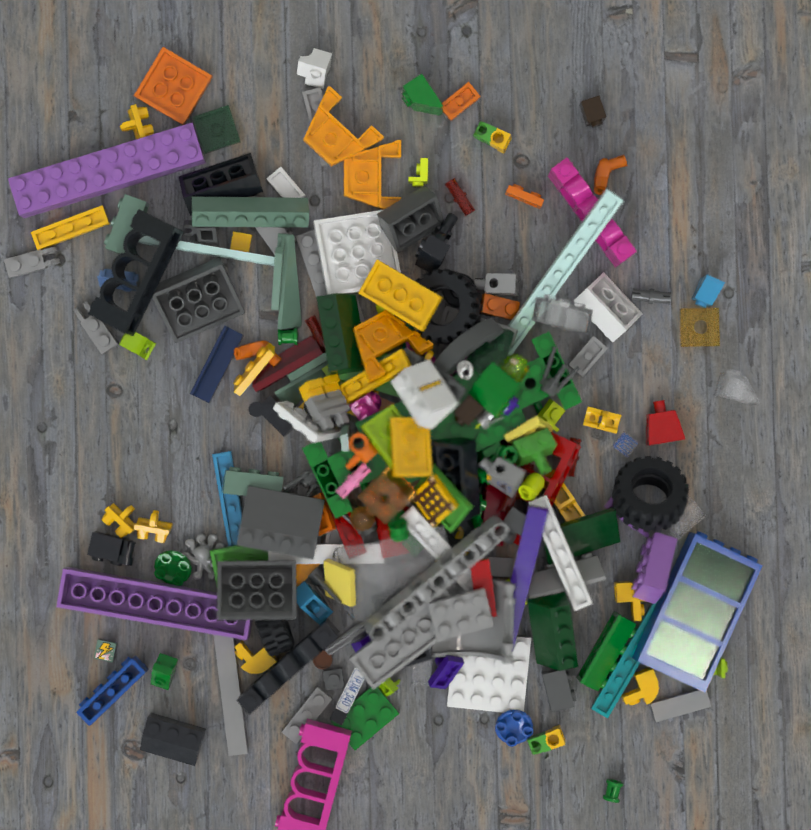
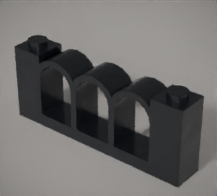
[88,209,184,336]
[237,618,340,715]

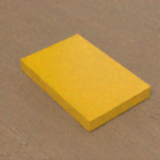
[390,417,433,477]

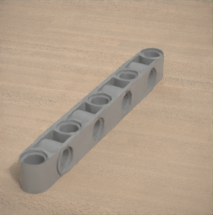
[365,516,509,642]

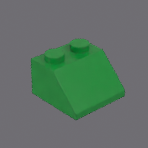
[401,74,443,116]

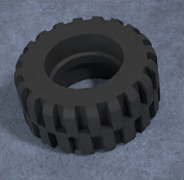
[411,269,483,344]
[612,456,689,533]

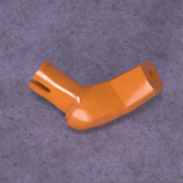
[594,154,627,195]
[234,340,282,368]

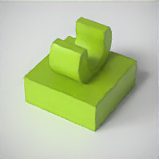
[377,677,400,697]

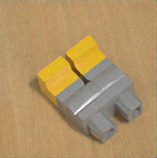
[298,373,351,431]

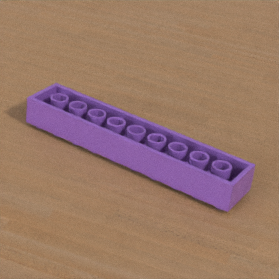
[8,123,206,218]
[56,567,253,640]

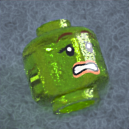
[500,353,529,382]

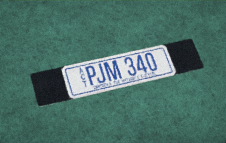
[330,666,365,725]

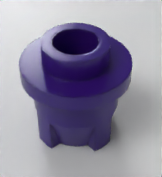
[503,395,520,416]

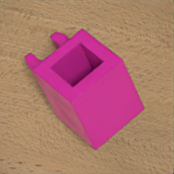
[349,390,382,421]

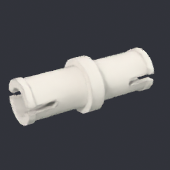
[457,358,473,379]

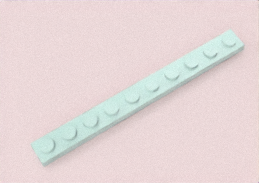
[494,188,624,357]

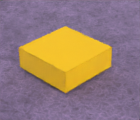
[230,231,253,253]

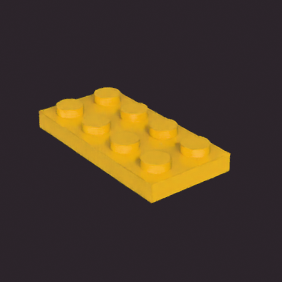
[358,259,443,332]

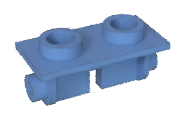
[97,269,139,292]

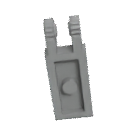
[4,247,60,279]
[73,301,118,355]

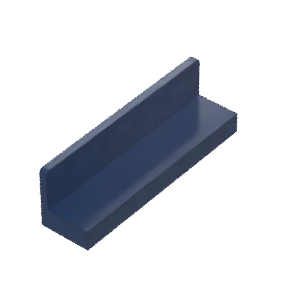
[190,326,244,403]

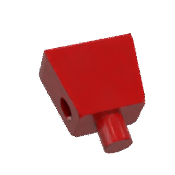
[646,400,685,446]

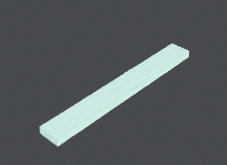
[138,236,275,266]

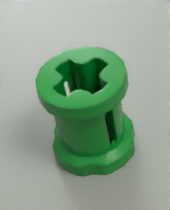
[278,328,298,345]
[495,446,518,464]
[603,779,624,803]

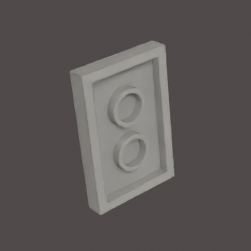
[427,588,494,642]

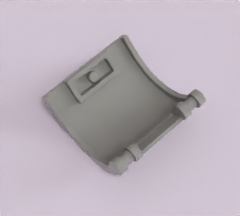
[431,578,516,664]

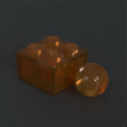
[350,466,417,531]

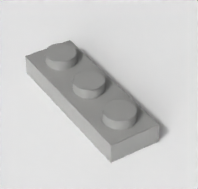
[282,686,333,744]

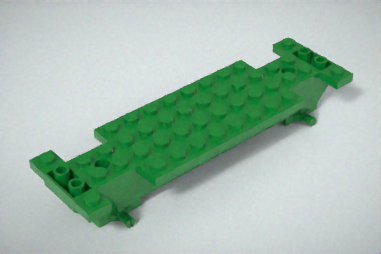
[302,332,582,519]

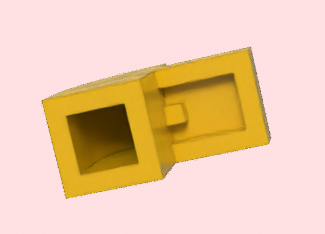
[614,581,644,621]
[234,640,278,674]
[621,667,659,706]

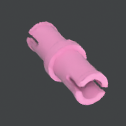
[335,462,371,499]

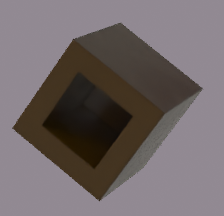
[579,95,606,128]
[453,395,484,426]

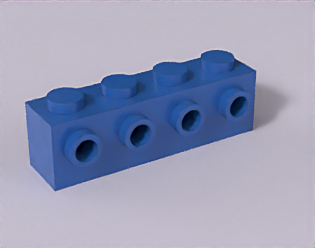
[76,656,149,726]

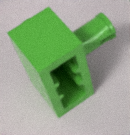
[511,428,557,475]

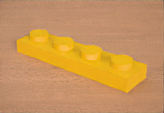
[31,205,110,250]
[339,349,411,404]

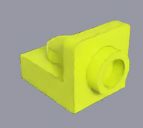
[408,158,428,187]
[537,399,565,432]

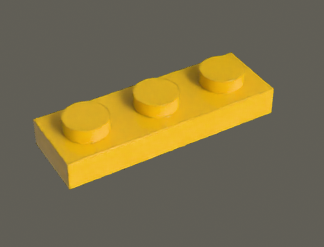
[233,343,275,396]

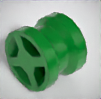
[388,517,410,542]

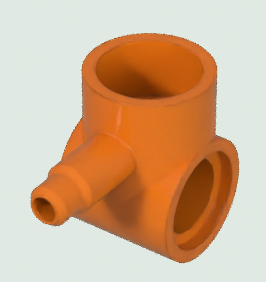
[345,433,378,469]

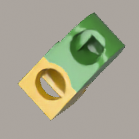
[473,122,512,154]
[527,724,566,755]

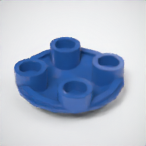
[495,710,533,747]

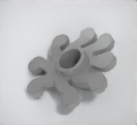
[182,533,225,580]

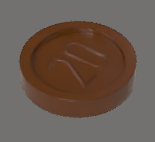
[313,650,332,670]

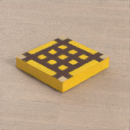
[410,474,459,527]

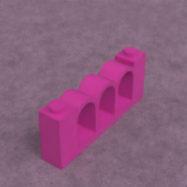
[548,157,637,268]
[275,719,352,830]

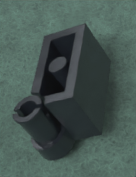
[248,396,293,437]
[87,531,136,566]

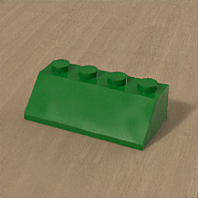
[576,611,637,691]

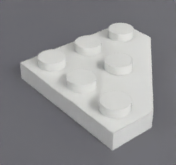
[273,401,342,443]

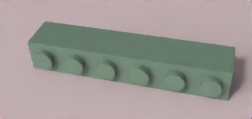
[192,197,309,227]

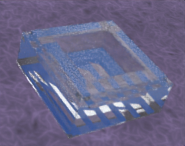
[612,431,639,458]

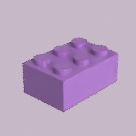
[631,532,677,604]

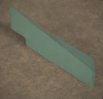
[271,233,302,330]
[275,352,328,407]

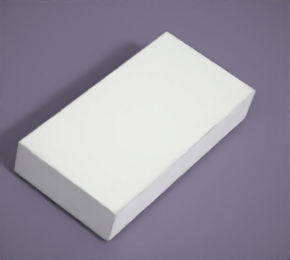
[266,167,306,198]

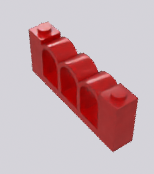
[508,432,581,545]

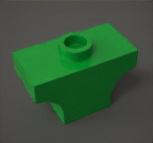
[150,653,178,690]

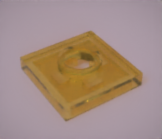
[680,308,720,347]

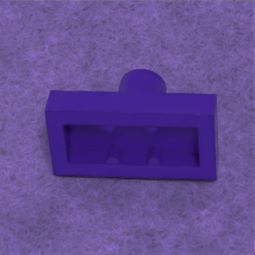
[428,655,464,689]

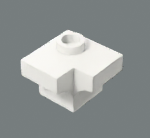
[297,48,332,89]

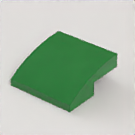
[469,362,522,419]

